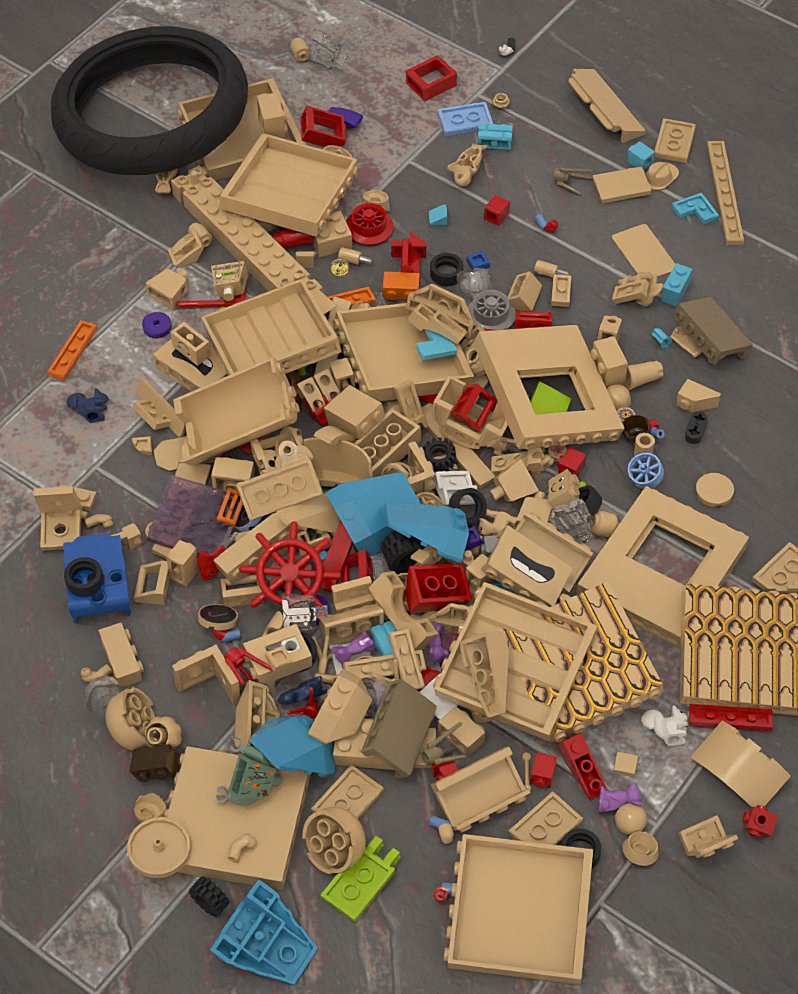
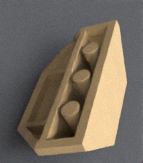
[406,284,474,339]
[429,603,469,636]
[307,668,372,745]
[235,680,280,753]

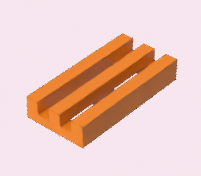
[216,488,243,528]

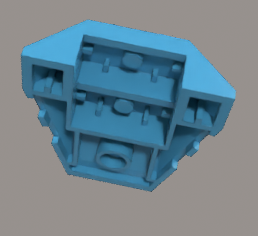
[326,472,421,557]
[384,502,469,563]
[249,715,336,777]
[209,879,318,985]

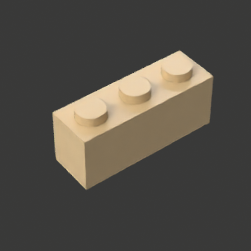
[98,623,144,689]

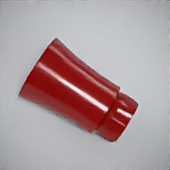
[272,228,313,249]

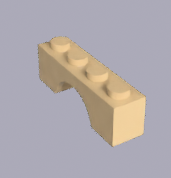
[368,571,438,651]

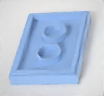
[437,102,493,137]

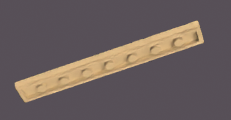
[707,141,744,245]

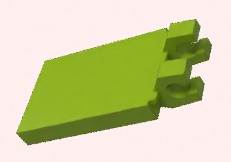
[530,381,571,452]
[321,836,401,922]

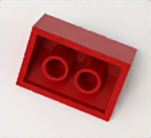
[405,563,472,613]

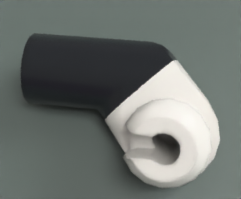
[499,37,515,56]

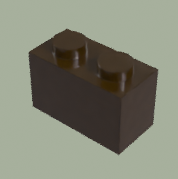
[129,744,180,782]

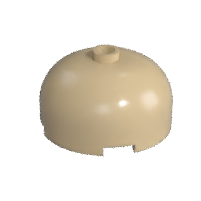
[105,687,155,751]
[303,807,366,874]

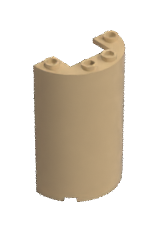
[173,356,300,466]

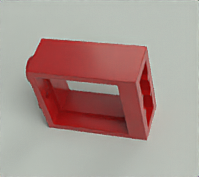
[406,55,458,102]
[300,106,347,147]

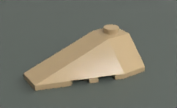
[276,494,340,536]
[459,631,509,718]

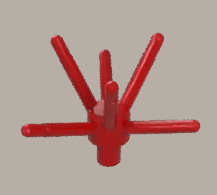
[287,688,319,719]

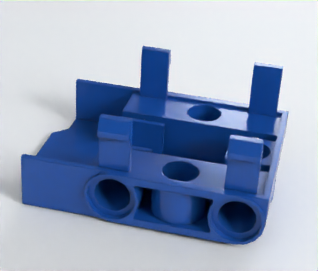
[63,533,131,624]

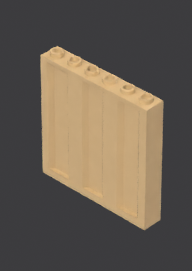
[220,133,359,237]
[201,279,341,376]
[433,582,598,742]

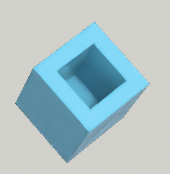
[627,141,655,170]

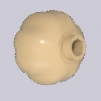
[144,716,182,749]

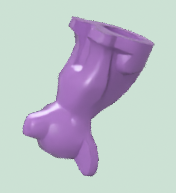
[427,622,449,667]
[331,631,376,668]
[598,783,642,812]

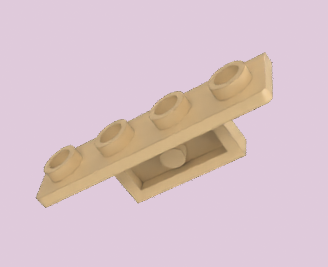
[132,379,186,438]

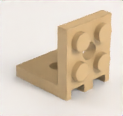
[407,441,435,495]
[34,486,81,551]
[172,645,241,705]

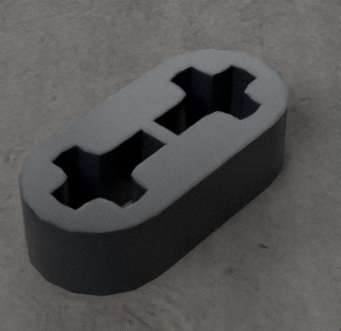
[685,411,708,444]

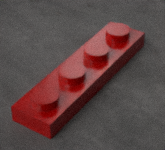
[689,704,773,732]

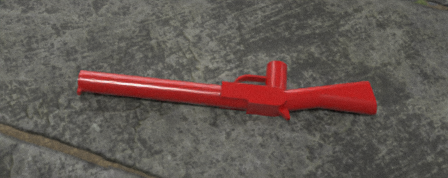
[178,291,253,309]

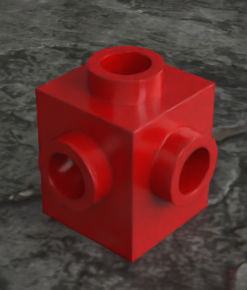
[742,805,778,838]

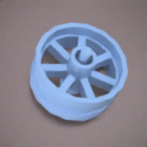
[627,453,664,489]

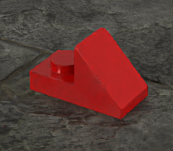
[391,231,427,258]

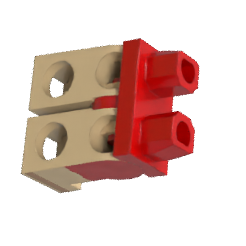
[294,369,340,426]

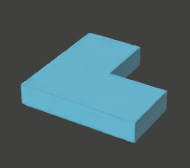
[671,193,719,225]
[415,330,457,361]

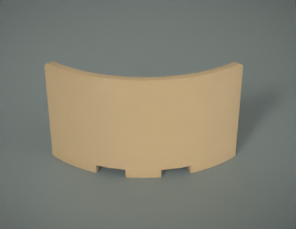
[303,438,373,487]
[691,721,791,807]

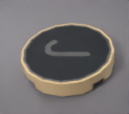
[198,604,238,631]

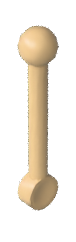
[522,752,531,790]

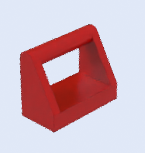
[401,239,420,273]
[515,311,552,329]
[450,384,497,432]
[342,550,373,584]

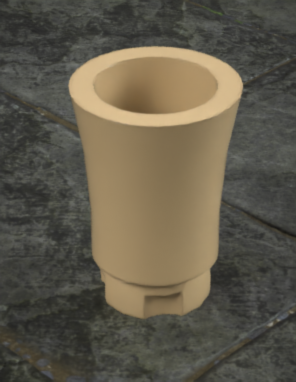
[625,361,664,390]

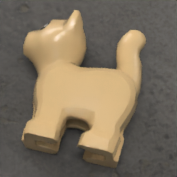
[478,509,517,537]

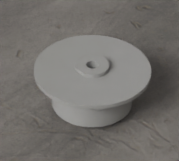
[468,290,516,330]

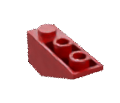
[556,733,608,800]

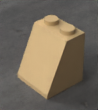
[324,385,385,439]

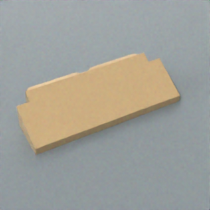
[568,69,646,143]

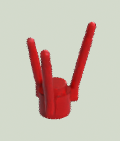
[224,647,273,684]

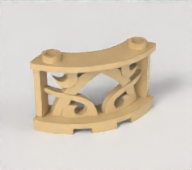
[250,429,303,475]

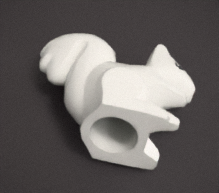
[641,706,688,746]

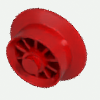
[346,203,394,245]

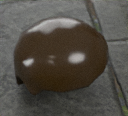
[622,415,651,443]

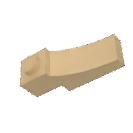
[407,302,467,345]

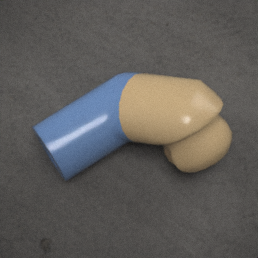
[429,816,454,844]

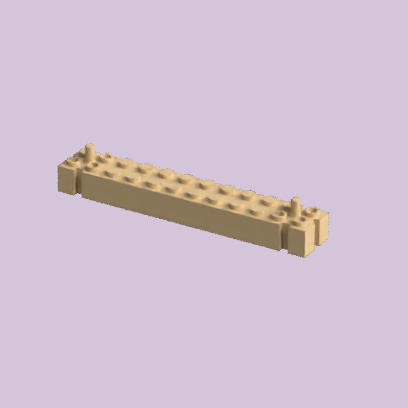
[171,165,323,293]

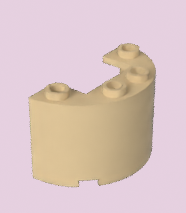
[432,375,508,449]

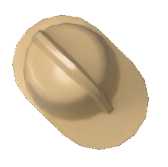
[645,162,679,190]

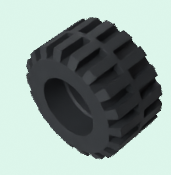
[381,530,428,574]

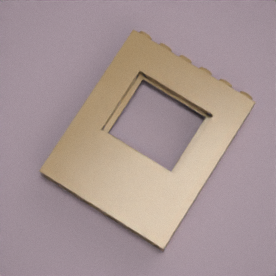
[474,325,625,449]
[576,486,749,649]

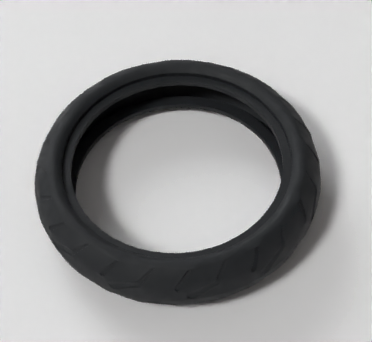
[51,26,248,175]

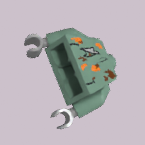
[216,737,281,805]

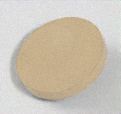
[127,817,191,878]

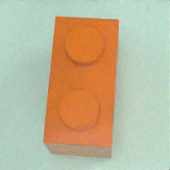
[383,271,420,301]

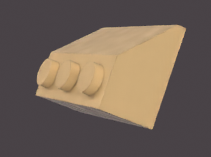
[319,603,384,648]

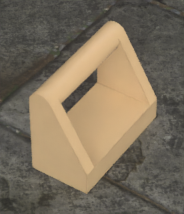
[133,561,170,605]
[221,575,264,607]

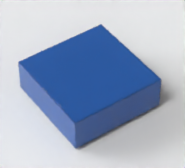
[466,251,490,272]

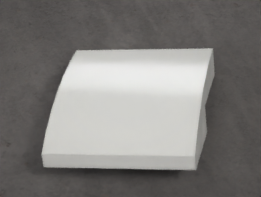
[433,471,477,506]

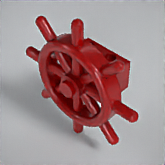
[239,521,342,623]

